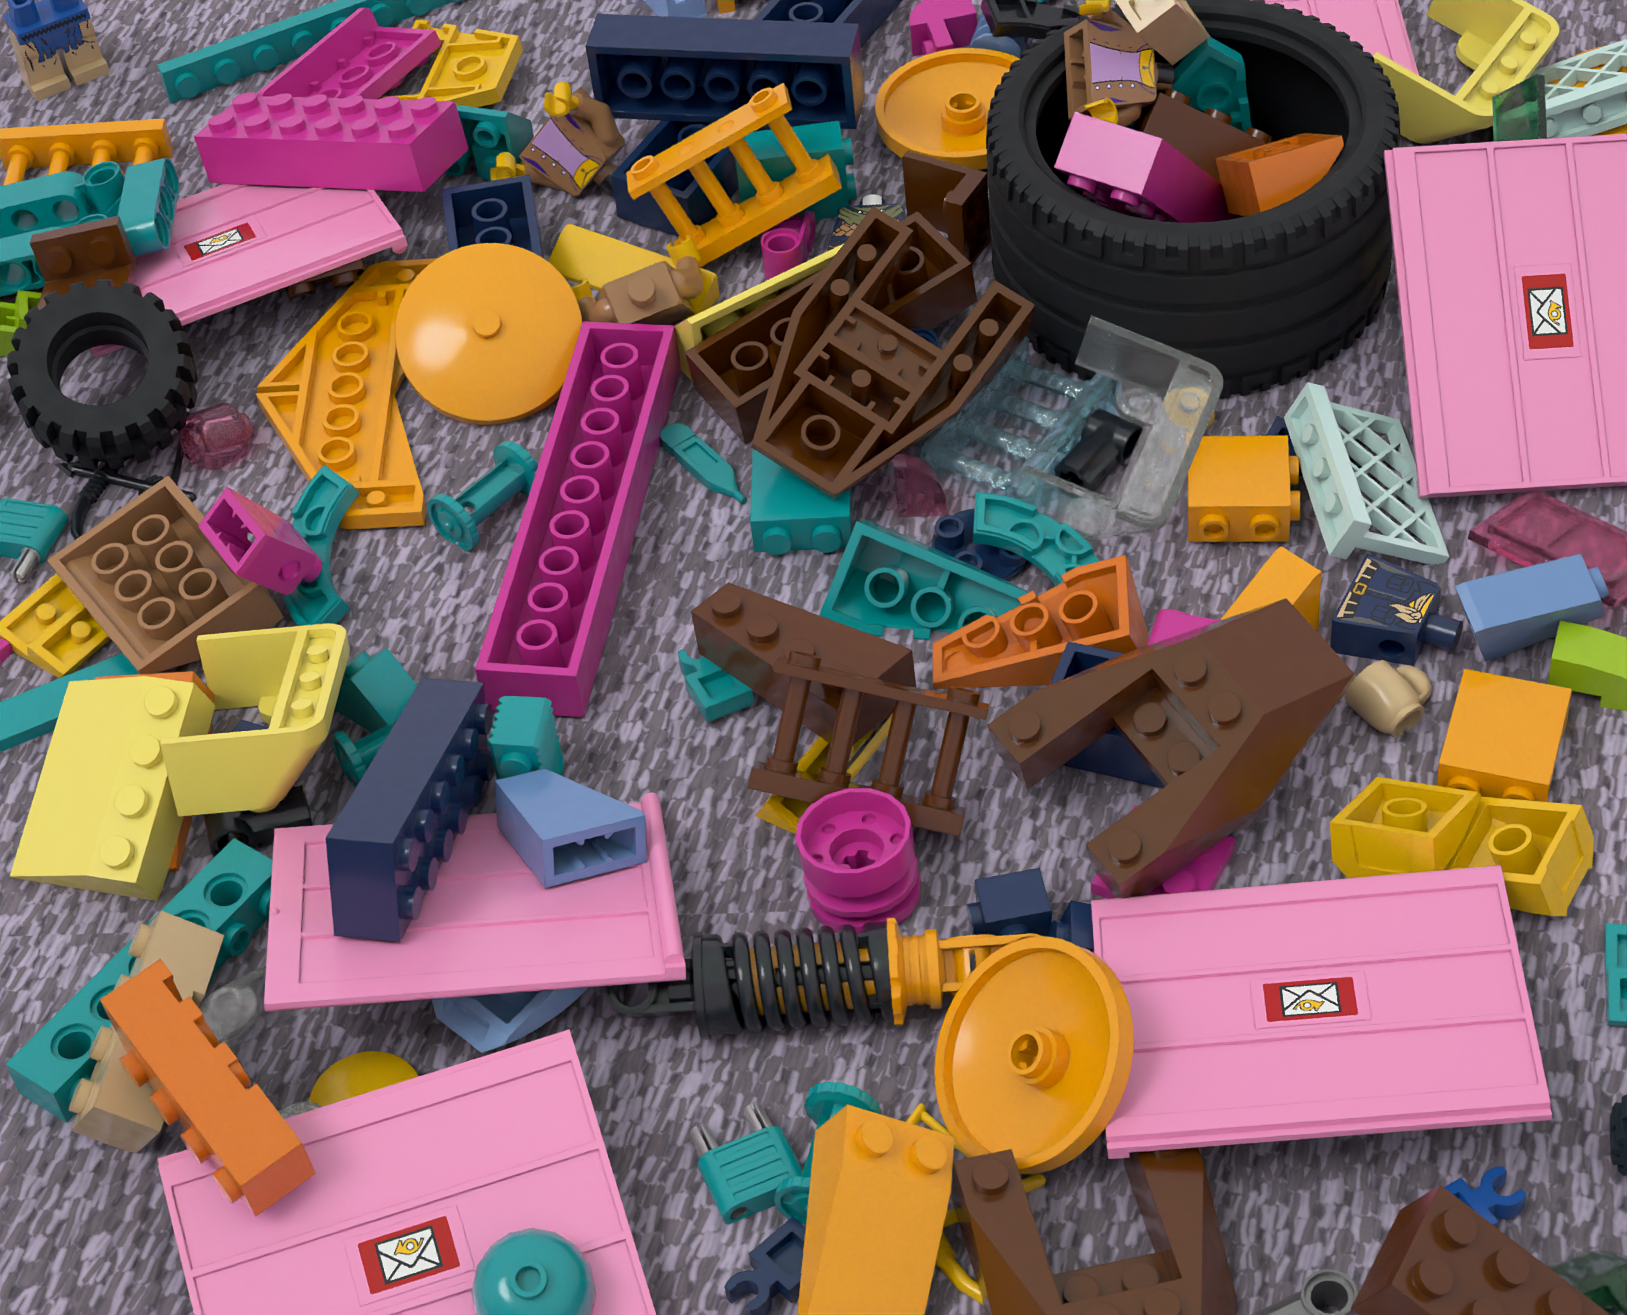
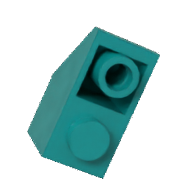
[335,648,418,733]

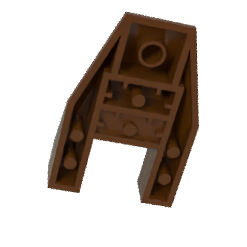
[751,206,1035,499]
[987,598,1355,899]
[952,1147,1237,1315]

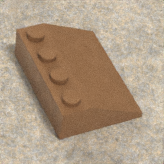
[47,476,284,674]

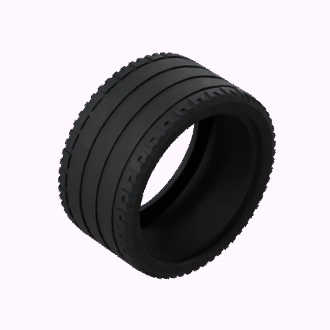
[986,0,1400,400]

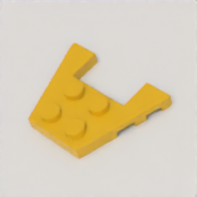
[378,19,524,108]

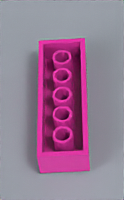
[194,92,469,192]
[1054,112,1240,223]

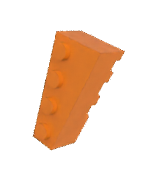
[100,959,316,1217]

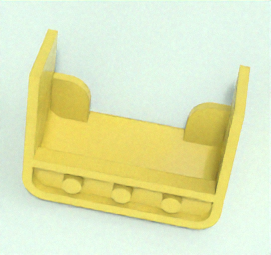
[1373,0,1559,144]
[160,623,350,817]

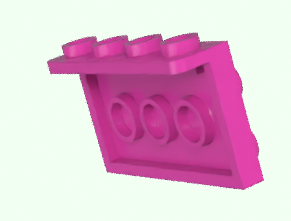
[257,8,442,99]

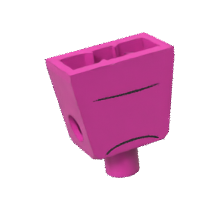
[198,487,322,595]

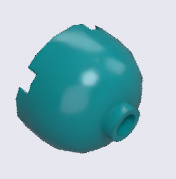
[472,1228,596,1315]

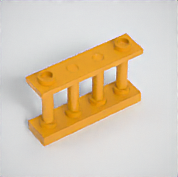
[626,83,842,268]
[0,118,173,186]

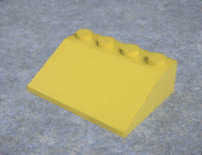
[10,676,216,901]

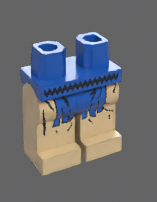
[3,0,110,102]

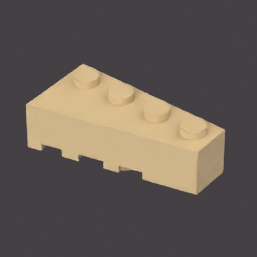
[69,910,224,1153]

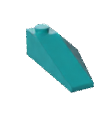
[819,519,1038,640]

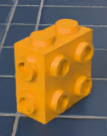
[1188,435,1300,542]

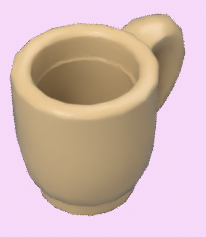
[1345,660,1432,738]

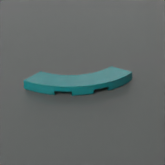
[283,465,360,626]
[973,492,1099,586]

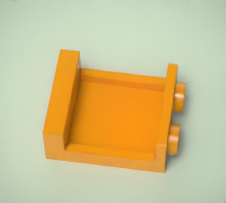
[1437,669,1572,802]

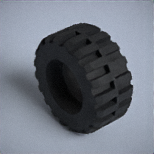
[7,279,198,469]

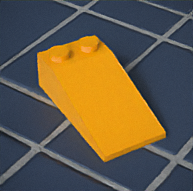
[797,1104,955,1315]

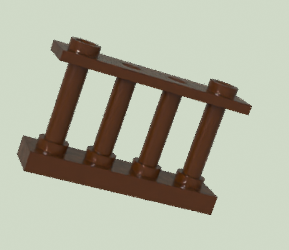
[747,651,989,837]

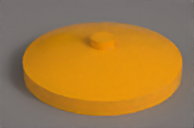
[875,48,1020,170]
[395,243,583,425]
[934,936,1134,1174]

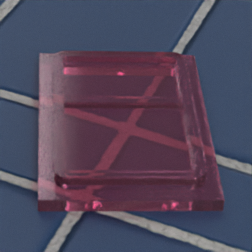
[1468,491,1627,608]

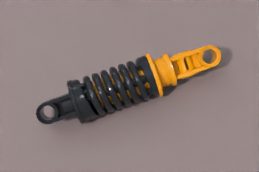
[605,918,1042,1040]

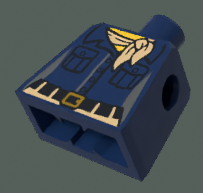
[1331,554,1463,666]

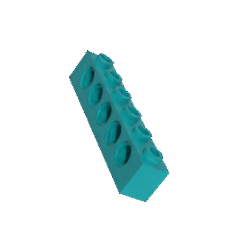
[5,838,273,1123]

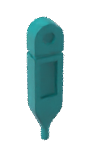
[660,423,747,505]

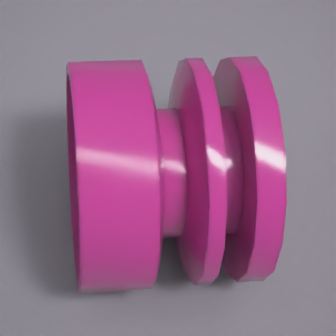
[795,788,921,936]

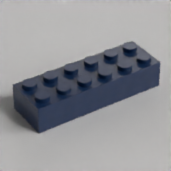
[585,14,865,129]
[326,678,495,942]

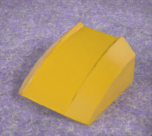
[1330,777,1481,878]
[1444,797,1594,916]

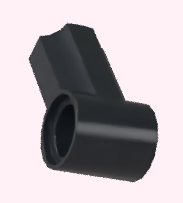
[1054,409,1145,497]
[203,785,313,857]

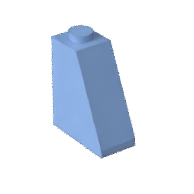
[1455,554,1609,661]
[495,769,647,888]

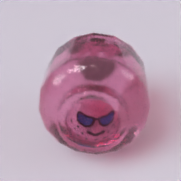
[180,403,254,470]

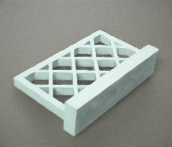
[1496,39,1627,141]
[1284,382,1450,565]

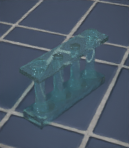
[920,337,1121,507]

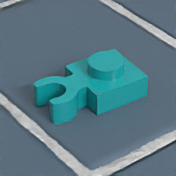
[678,649,754,723]

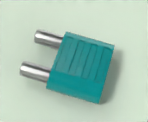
[0,498,69,584]
[690,1102,803,1225]

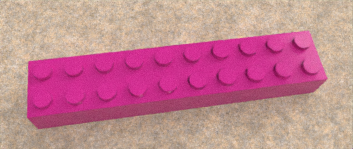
[475,321,681,718]

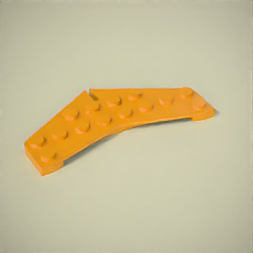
[255,258,438,529]

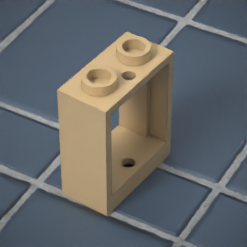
[1115,0,1211,65]

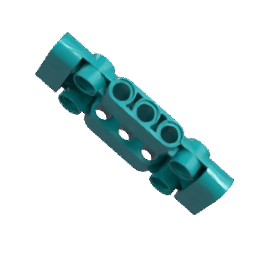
[0,157,179,297]

